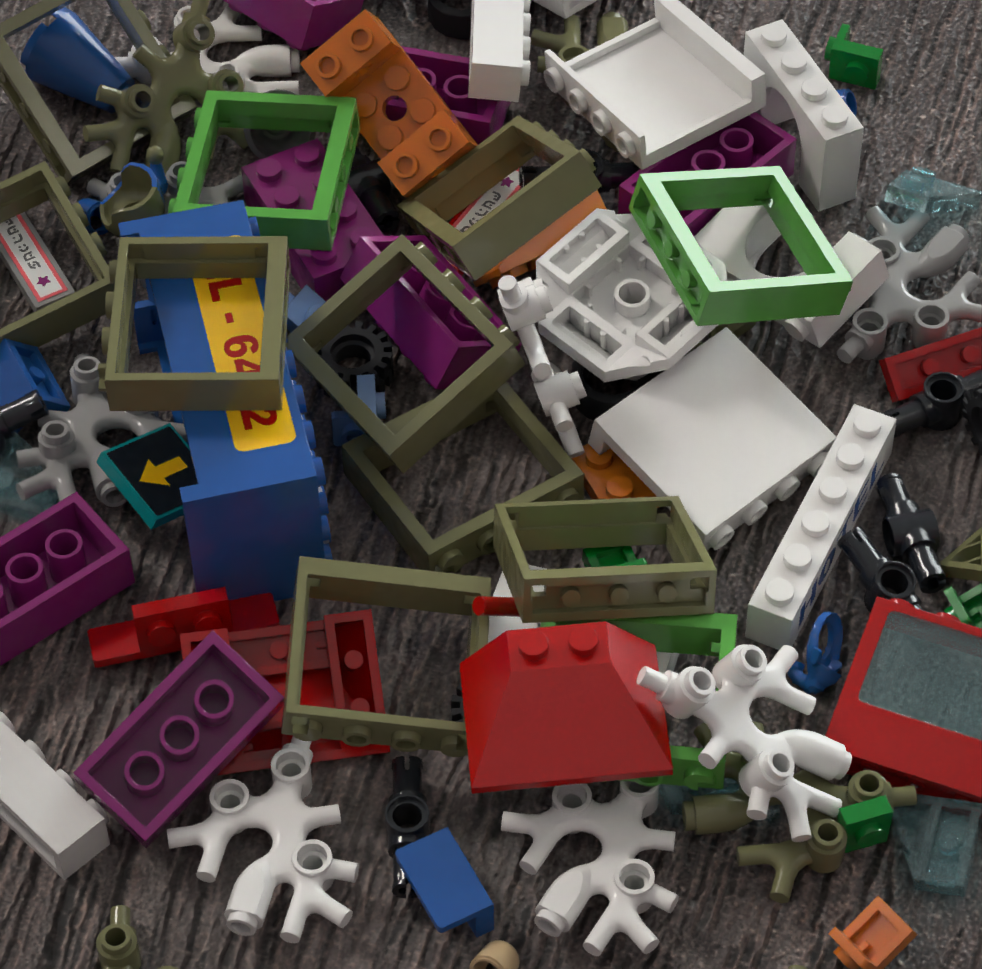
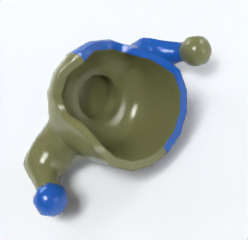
[99,146,168,238]

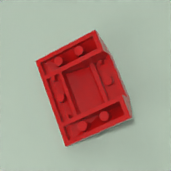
[180,609,390,776]
[459,621,673,794]

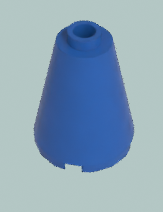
[20,7,135,113]

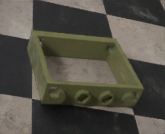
[0,0,197,185]
[397,115,602,281]
[0,161,115,347]
[286,234,525,474]
[98,236,291,411]
[341,382,584,573]
[493,496,717,623]
[281,556,491,757]

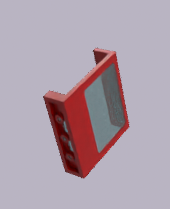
[825,596,982,818]

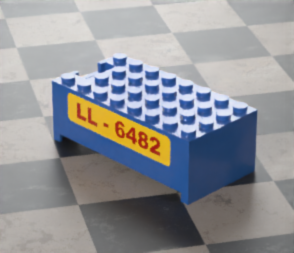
[118,200,333,601]

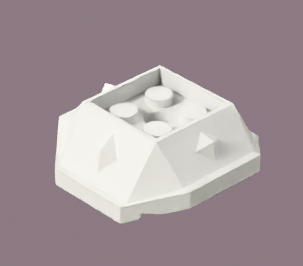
[536,208,727,382]

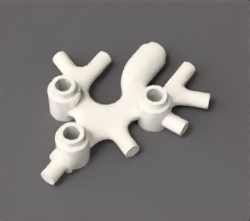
[115,4,300,95]
[497,275,587,458]
[636,644,852,842]
[167,736,359,943]
[501,781,679,956]

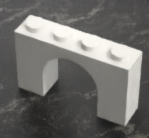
[744,19,864,212]
[694,205,890,348]

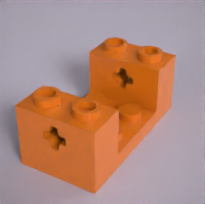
[300,9,478,198]

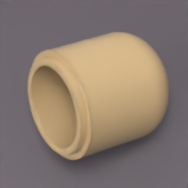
[470,940,520,969]

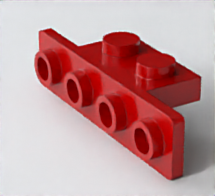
[87,587,280,668]

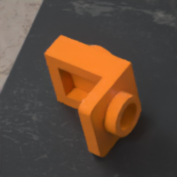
[828,896,918,969]

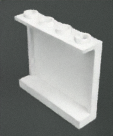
[544,0,766,170]
[588,327,836,550]

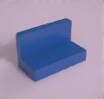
[0,338,71,436]
[395,827,494,938]

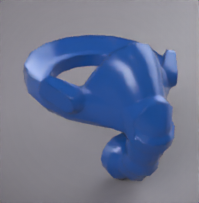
[787,612,843,694]

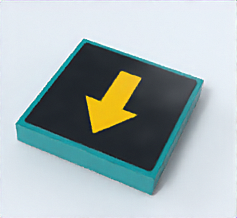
[96,423,198,530]

